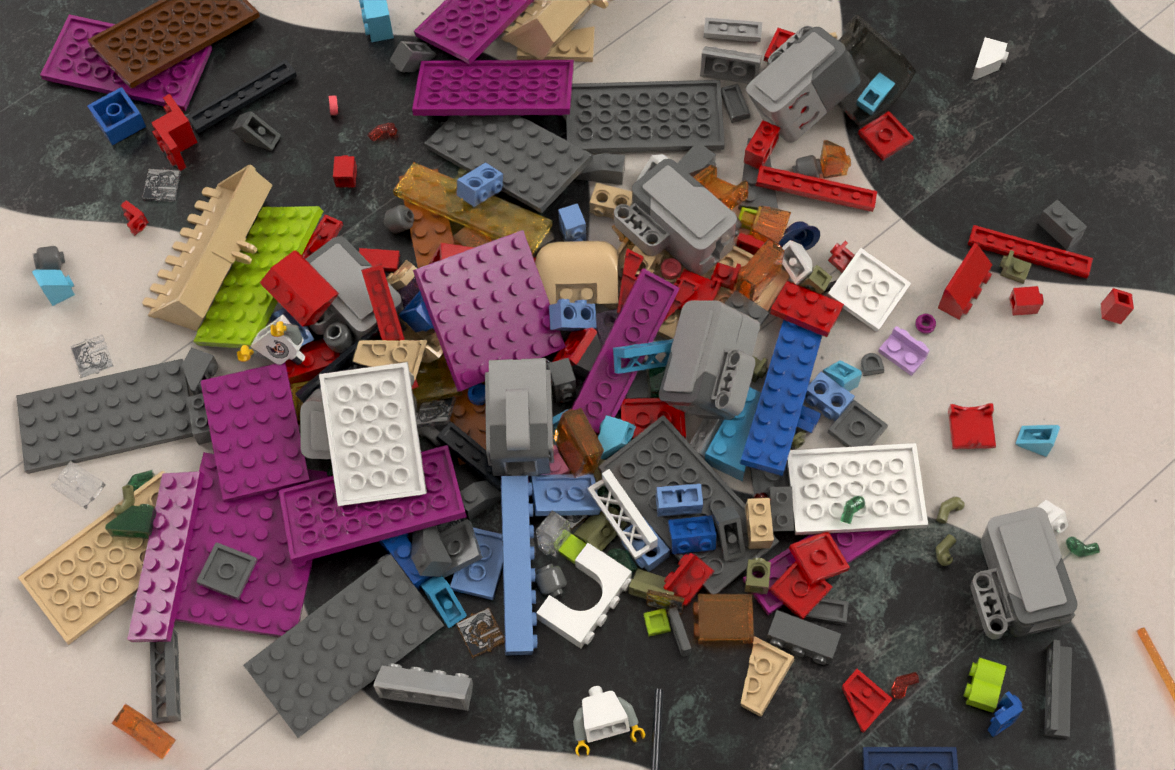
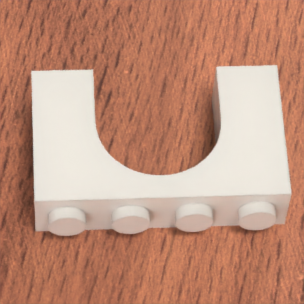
[537,543,632,648]

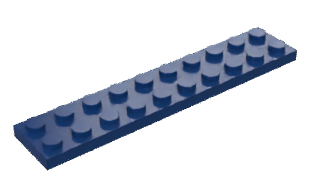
[740,319,822,476]

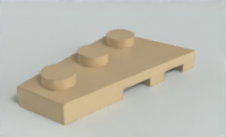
[386,260,417,290]
[352,340,427,381]
[741,636,794,717]

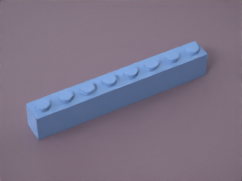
[501,476,537,655]

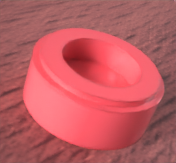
[329,96,338,115]
[661,258,681,280]

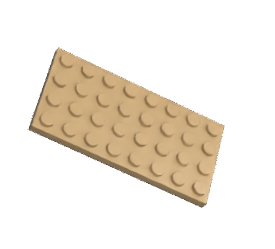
[18,471,165,645]

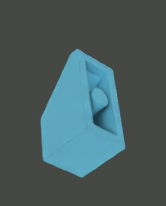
[32,270,75,306]

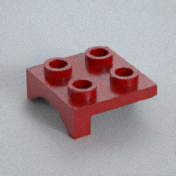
[674,269,722,310]
[948,403,996,449]

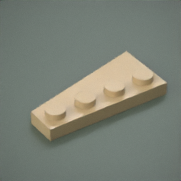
[517,26,595,62]

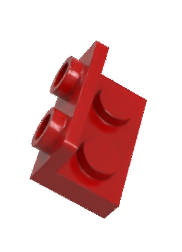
[663,553,715,605]

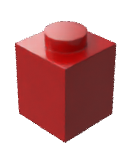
[333,155,357,187]
[1009,286,1044,316]
[1100,288,1134,325]

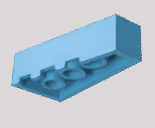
[705,387,761,482]

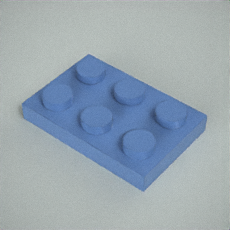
[530,474,601,516]
[450,528,503,600]

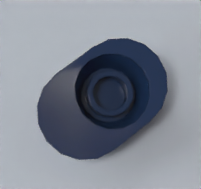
[777,221,820,251]

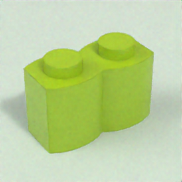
[964,657,1006,713]

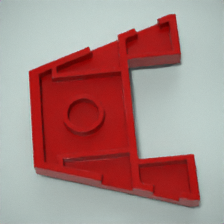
[617,249,700,324]

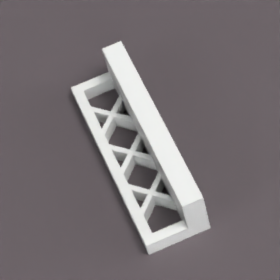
[587,469,658,560]

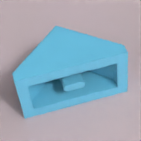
[823,360,862,391]
[1015,425,1060,457]

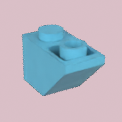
[856,72,895,116]
[592,415,636,460]

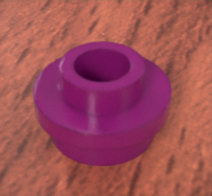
[915,313,936,334]

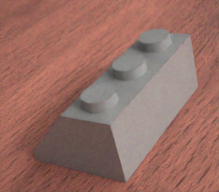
[700,46,762,84]

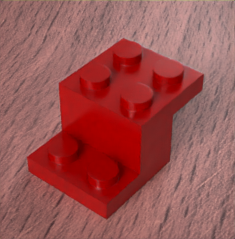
[151,94,198,171]

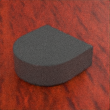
[861,353,884,376]

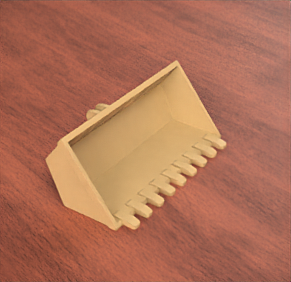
[501,0,613,60]
[142,165,272,331]

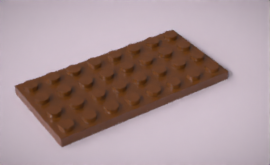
[88,0,260,89]

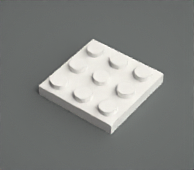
[826,248,911,332]

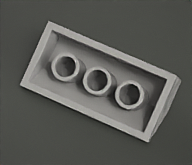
[374,664,473,711]

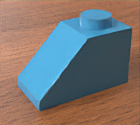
[420,576,467,628]

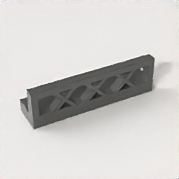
[150,628,181,725]
[1044,640,1072,739]

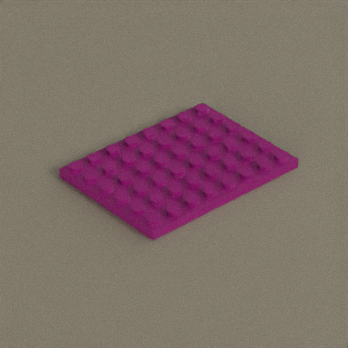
[175,452,332,637]

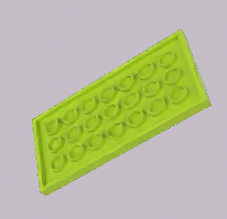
[193,206,324,348]

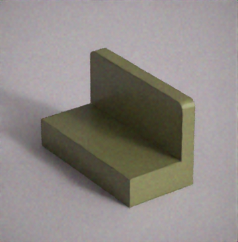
[574,505,627,551]
[629,569,675,606]

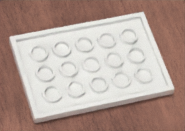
[319,362,427,506]
[787,443,928,535]

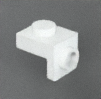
[1037,500,1068,537]

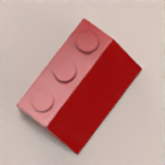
[938,243,992,320]
[260,250,339,327]
[275,338,340,389]

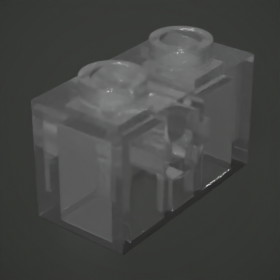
[536,510,571,557]

